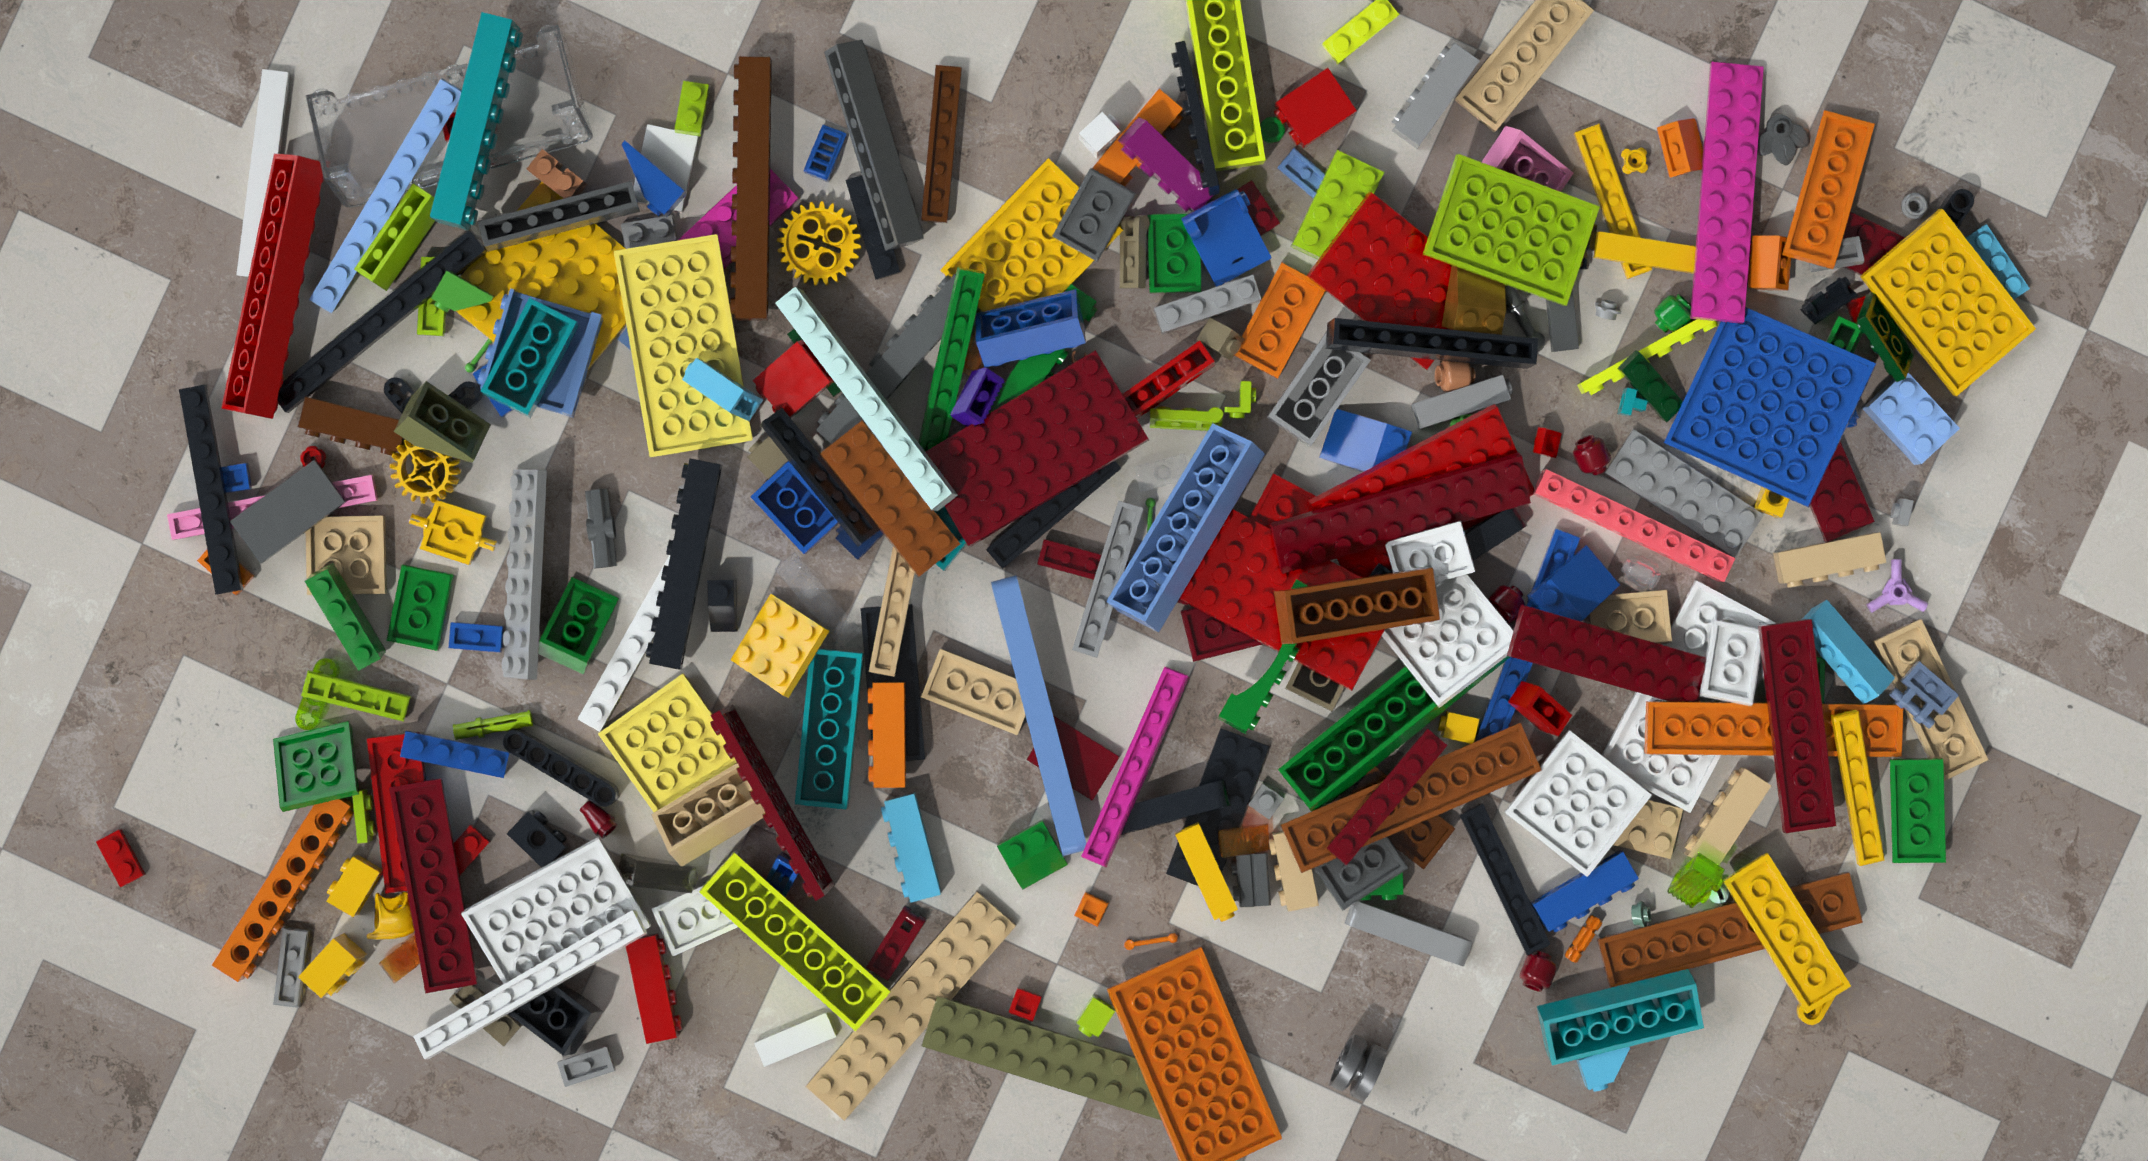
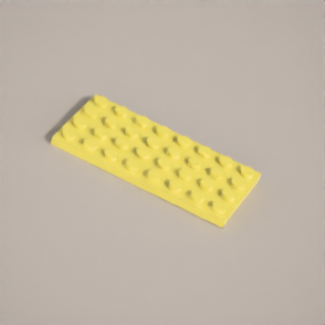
[614,234,753,457]

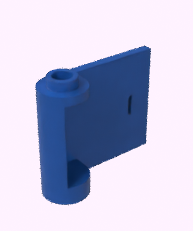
[1181,189,1272,287]

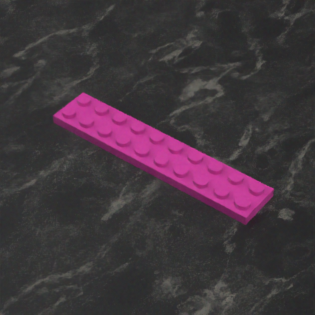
[1690,62,1764,323]

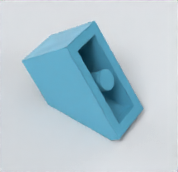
[1576,1047,1630,1092]

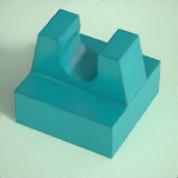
[1617,388,1648,416]

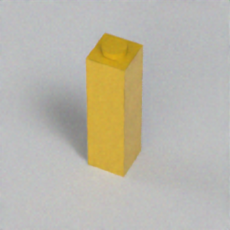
[1175,822,1238,922]

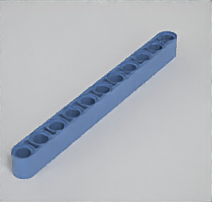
[991,575,1087,856]

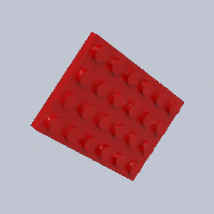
[1307,192,1452,370]

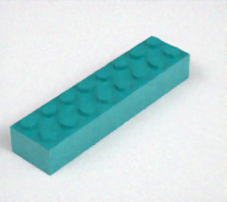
[430,12,523,230]

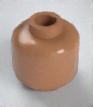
[1435,361,1475,392]

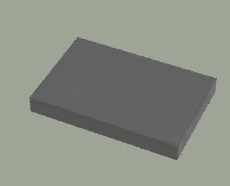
[1052,168,1136,262]
[1314,837,1408,911]

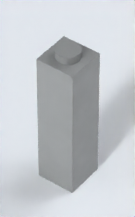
[1411,375,1513,429]

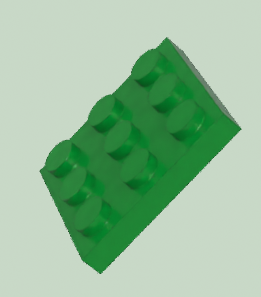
[273,721,359,812]

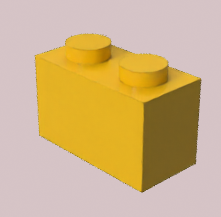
[326,855,383,917]

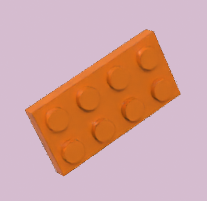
[1234,262,1325,379]

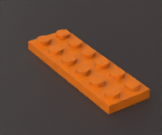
[1782,110,1875,269]

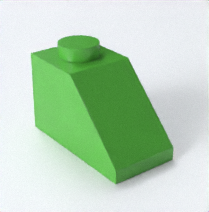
[431,270,494,313]

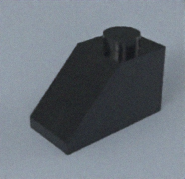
[707,580,737,632]

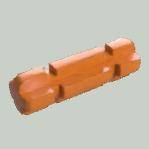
[1565,915,1602,963]

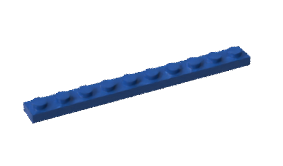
[1474,529,1580,742]

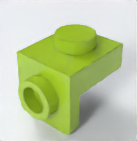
[1224,381,1256,419]

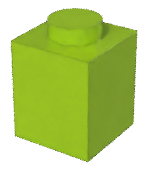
[1076,994,1115,1038]

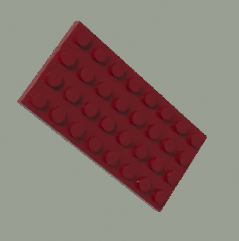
[926,350,1149,548]
[710,705,835,901]

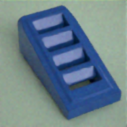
[803,124,847,183]

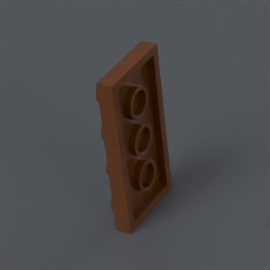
[1348,767,1455,870]

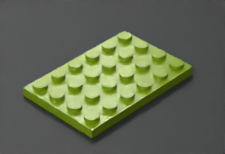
[1423,154,1600,306]

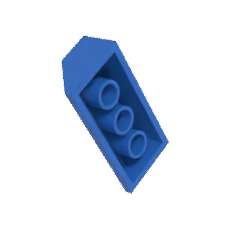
[976,289,1086,367]

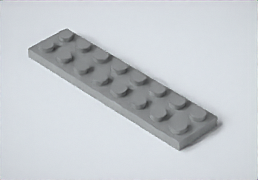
[502,470,547,680]

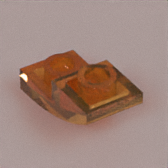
[1218,823,1270,858]
[378,935,420,984]

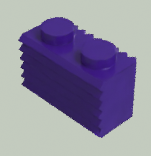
[950,367,1005,427]

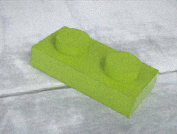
[674,81,709,137]
[352,789,376,844]

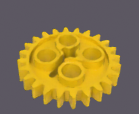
[777,201,862,286]

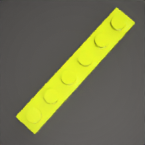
[1577,319,1718,395]

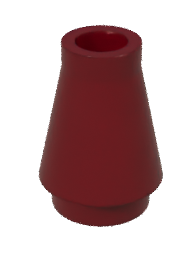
[579,800,618,839]

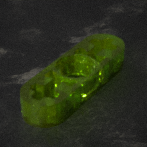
[295,658,340,730]

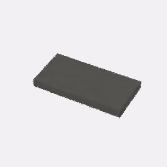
[230,460,346,563]

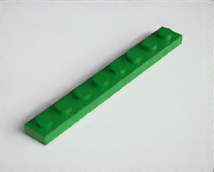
[918,267,985,452]

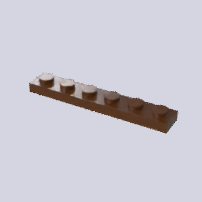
[921,65,962,224]

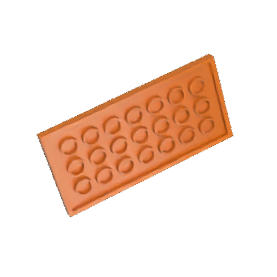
[1107,947,1282,1161]

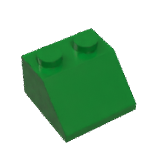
[997,819,1068,890]

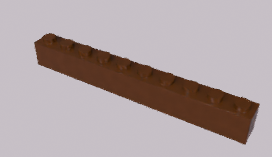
[730,56,772,321]

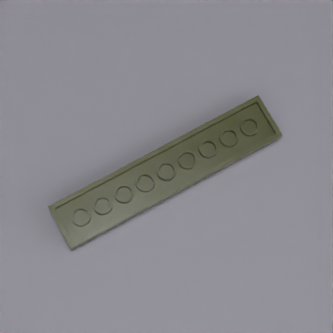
[921,995,1162,1121]

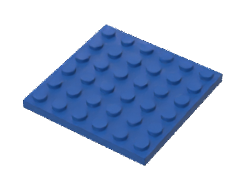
[1664,307,1876,508]

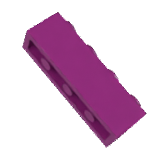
[1118,117,1213,212]

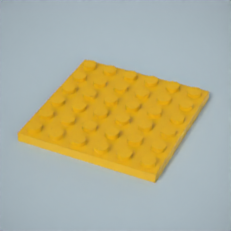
[456,181,626,370]

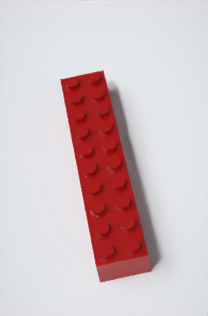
[221,153,326,419]

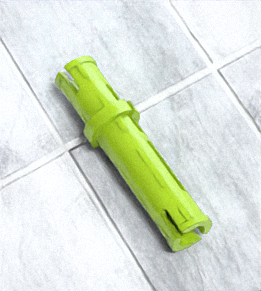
[453,710,533,740]

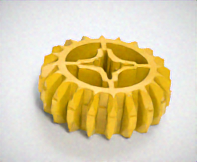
[390,439,461,504]

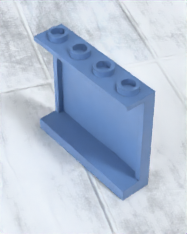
[478,288,603,418]

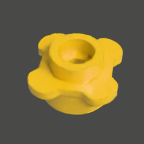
[1621,148,1648,174]

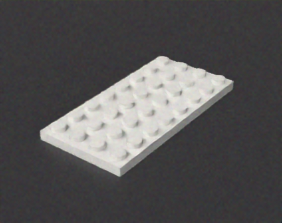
[1602,580,1775,813]

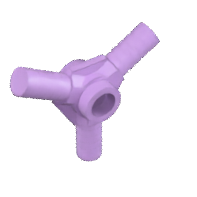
[1866,559,1928,613]

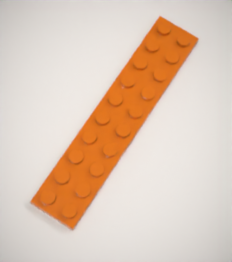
[1644,701,1903,757]

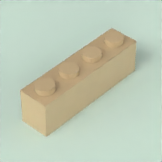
[1773,532,1887,588]
[1684,767,1771,873]

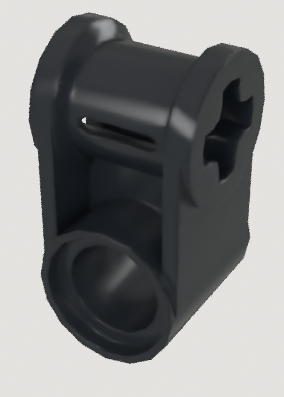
[1935,189,1974,229]

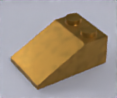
[1441,265,1506,335]

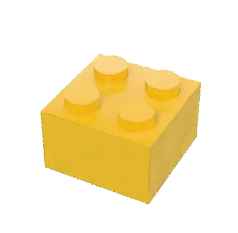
[298,933,367,998]

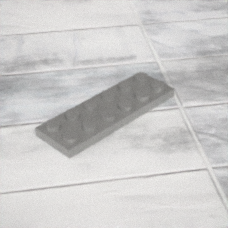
[1604,429,1764,558]

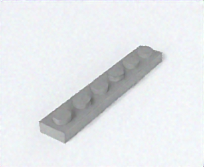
[1072,501,1144,658]

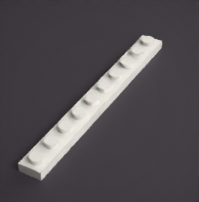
[413,910,648,1059]

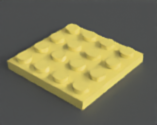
[598,673,737,812]

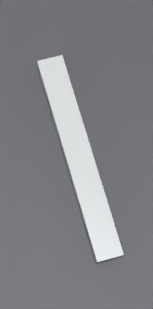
[236,69,290,277]

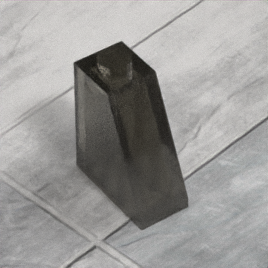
[619,853,698,893]

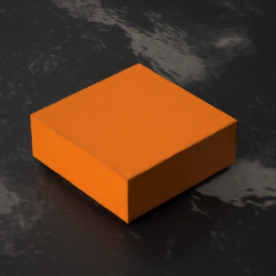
[1074,892,1109,927]

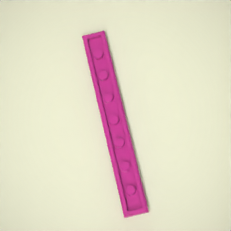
[1081,666,1190,868]

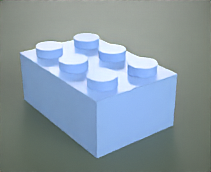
[1862,373,1960,465]

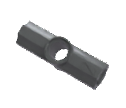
[585,489,617,569]

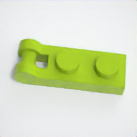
[1150,406,1223,431]

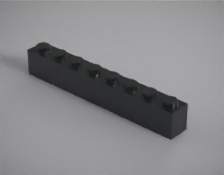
[1325,318,1538,369]
[646,458,722,670]

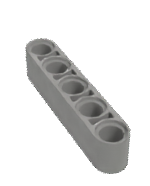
[1345,901,1473,967]

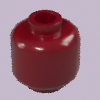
[1573,435,1611,475]
[1488,585,1525,623]
[1519,951,1557,992]

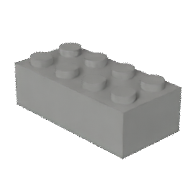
[1267,333,1371,447]

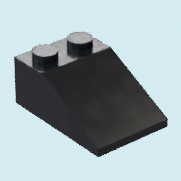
[508,967,603,1056]

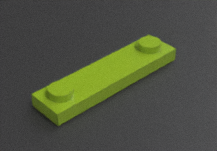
[301,670,411,722]

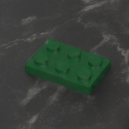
[1857,293,1915,382]

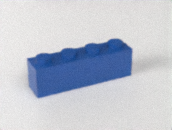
[400,731,509,778]
[1531,850,1639,932]

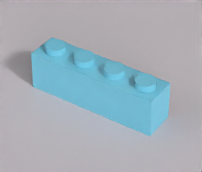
[1801,600,1895,704]
[881,792,942,903]

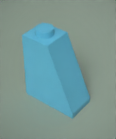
[682,358,763,421]

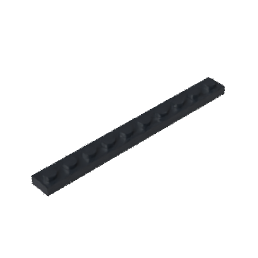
[277,230,487,413]

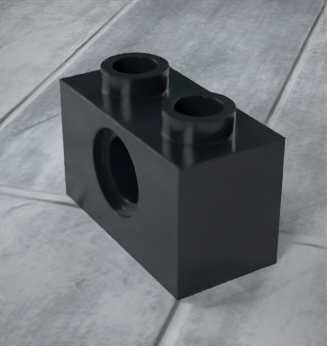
[507,810,569,868]

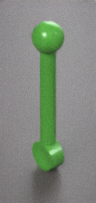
[465,339,492,373]
[1145,498,1156,532]

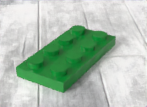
[1890,758,1946,863]

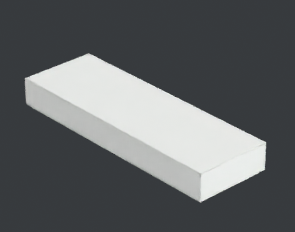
[754,1012,837,1067]

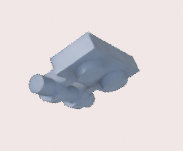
[1889,661,1959,729]

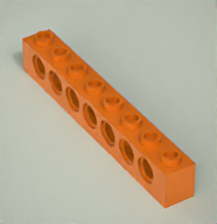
[212,798,354,982]

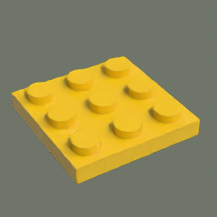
[730,594,829,698]

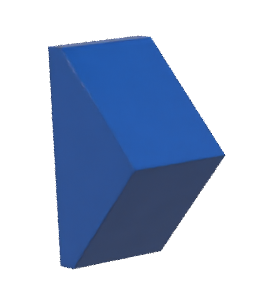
[766,852,799,898]

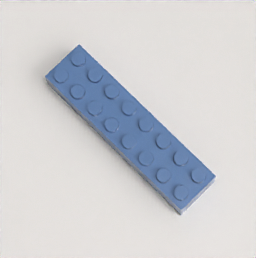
[1106,423,1265,633]

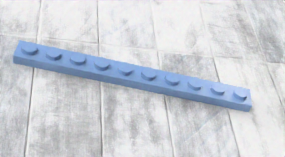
[309,78,462,313]

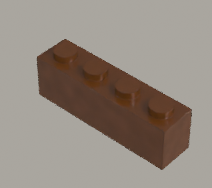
[298,397,405,456]

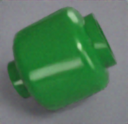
[1654,294,1692,333]

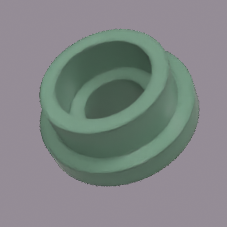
[1631,901,1651,927]

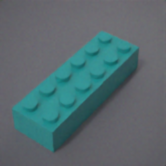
[795,648,864,810]
[1537,969,1704,1066]

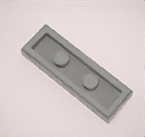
[273,927,310,1008]

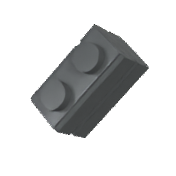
[1231,852,1271,907]

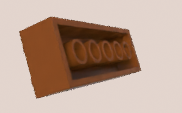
[820,421,960,577]
[1274,568,1440,644]

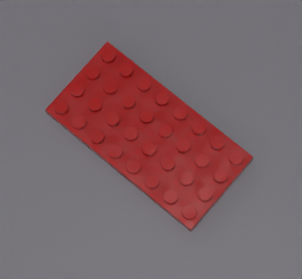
[1308,404,1534,578]
[1179,509,1385,691]

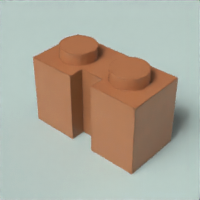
[527,149,587,199]

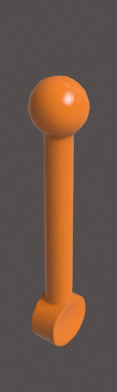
[1124,933,1178,950]

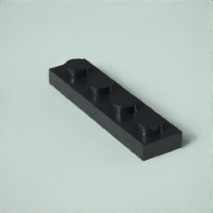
[845,175,901,280]

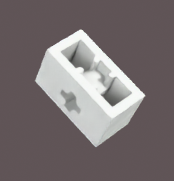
[1079,112,1120,159]

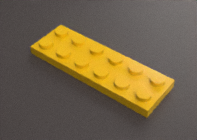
[1722,853,1851,1014]

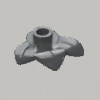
[1757,114,1809,166]

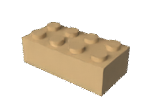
[651,763,765,867]

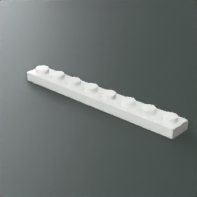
[578,555,670,732]

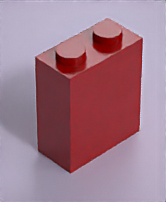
[1274,68,1357,149]
[752,339,834,418]

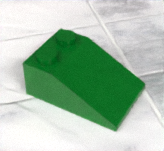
[538,577,619,674]

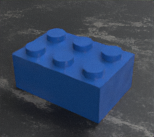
[750,461,839,554]

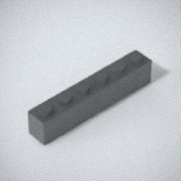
[478,181,640,252]

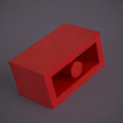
[1508,681,1572,736]

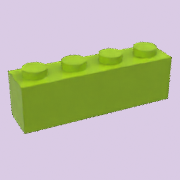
[354,183,435,291]

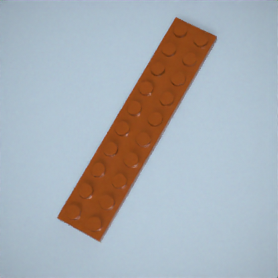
[1280,723,1542,873]
[1597,872,1863,988]

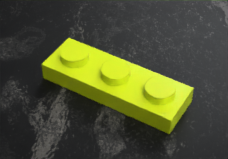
[1322,0,1399,64]

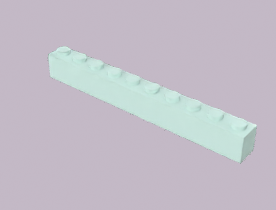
[775,287,958,511]

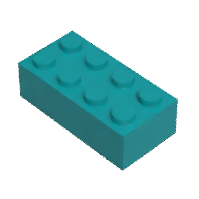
[481,297,579,418]

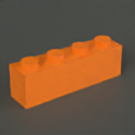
[1093,89,1183,187]
[868,682,906,788]

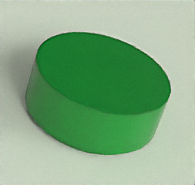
[1260,117,1285,144]

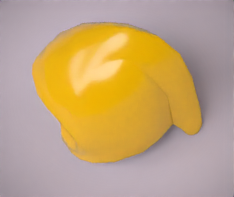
[366,892,414,940]

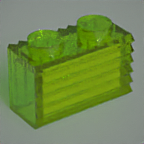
[1667,852,1725,908]

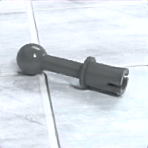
[1505,285,1546,352]

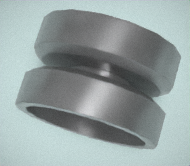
[1329,1034,1387,1101]

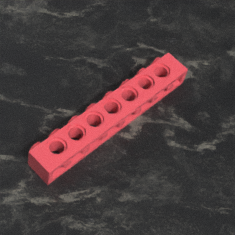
[1533,469,1735,582]

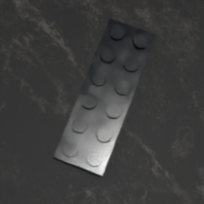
[860,604,926,761]
[1166,728,1269,886]

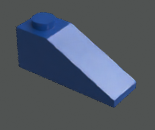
[622,140,687,217]

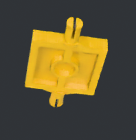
[409,500,497,565]

